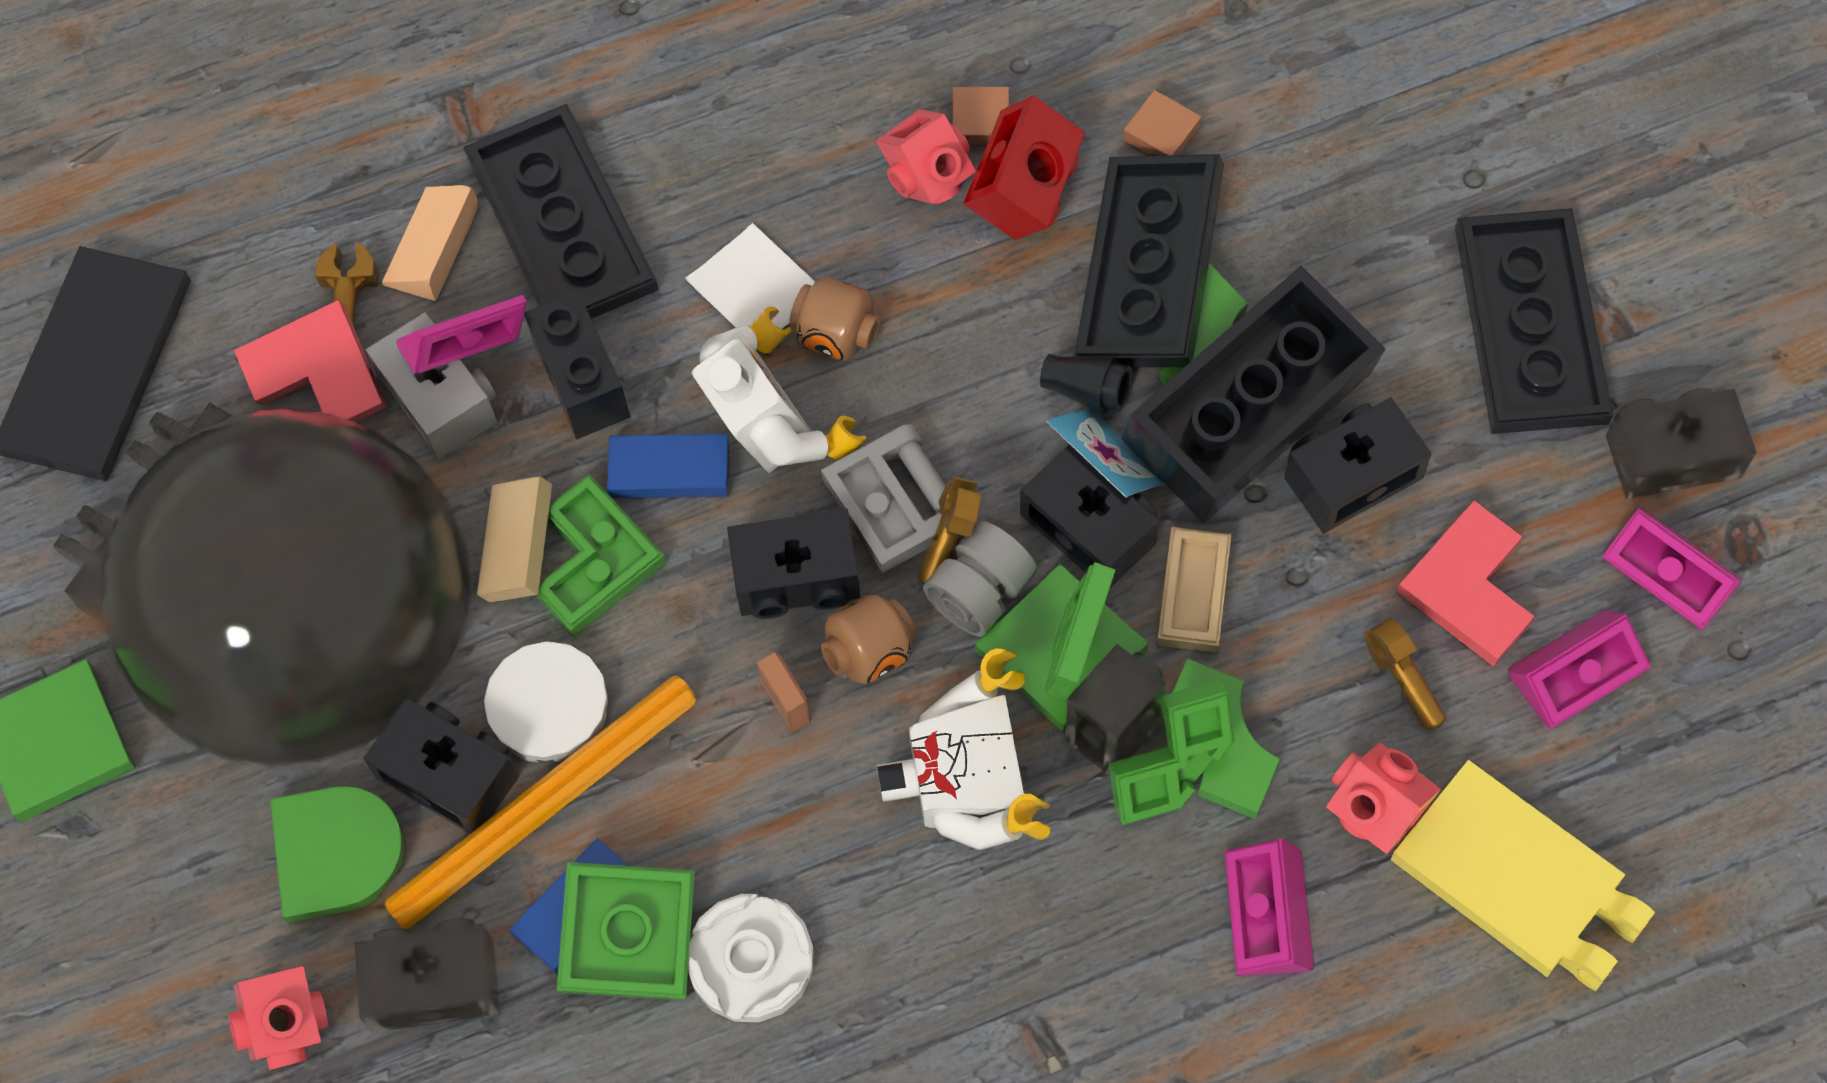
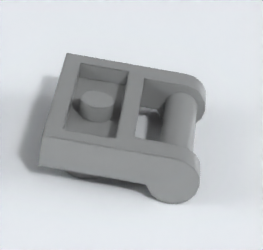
[821,424,946,574]

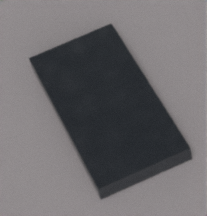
[463,103,659,319]
[1074,154,1224,367]
[1455,208,1613,434]
[0,246,191,482]

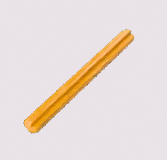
[385,675,696,929]

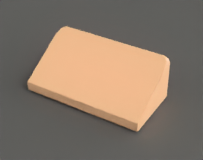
[382,185,479,301]

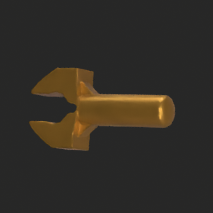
[315,242,378,326]
[918,477,981,584]
[1364,618,1446,731]

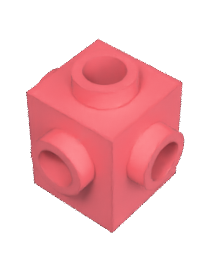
[876,109,976,204]
[1326,742,1441,854]
[228,966,328,1070]

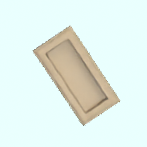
[477,476,552,602]
[1157,527,1231,654]

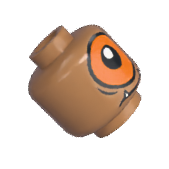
[789,277,881,361]
[821,594,916,685]

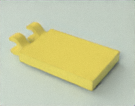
[1391,760,1655,991]

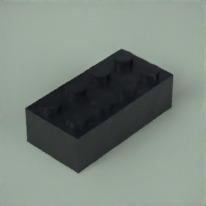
[1121,266,1386,523]

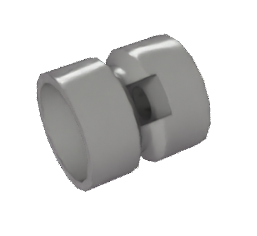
[923,521,1037,637]

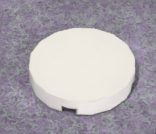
[484,641,608,763]
[688,894,814,1023]

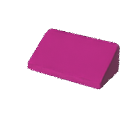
[396,295,527,374]
[1602,508,1743,630]
[1507,610,1651,729]
[1224,838,1314,976]

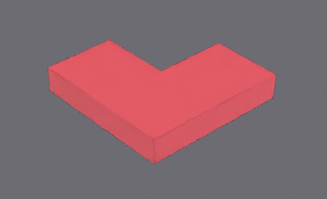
[234,300,388,432]
[1397,500,1535,667]

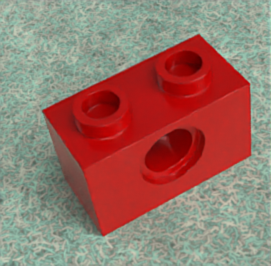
[963,95,1085,240]

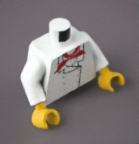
[691,307,867,473]
[877,648,1050,850]

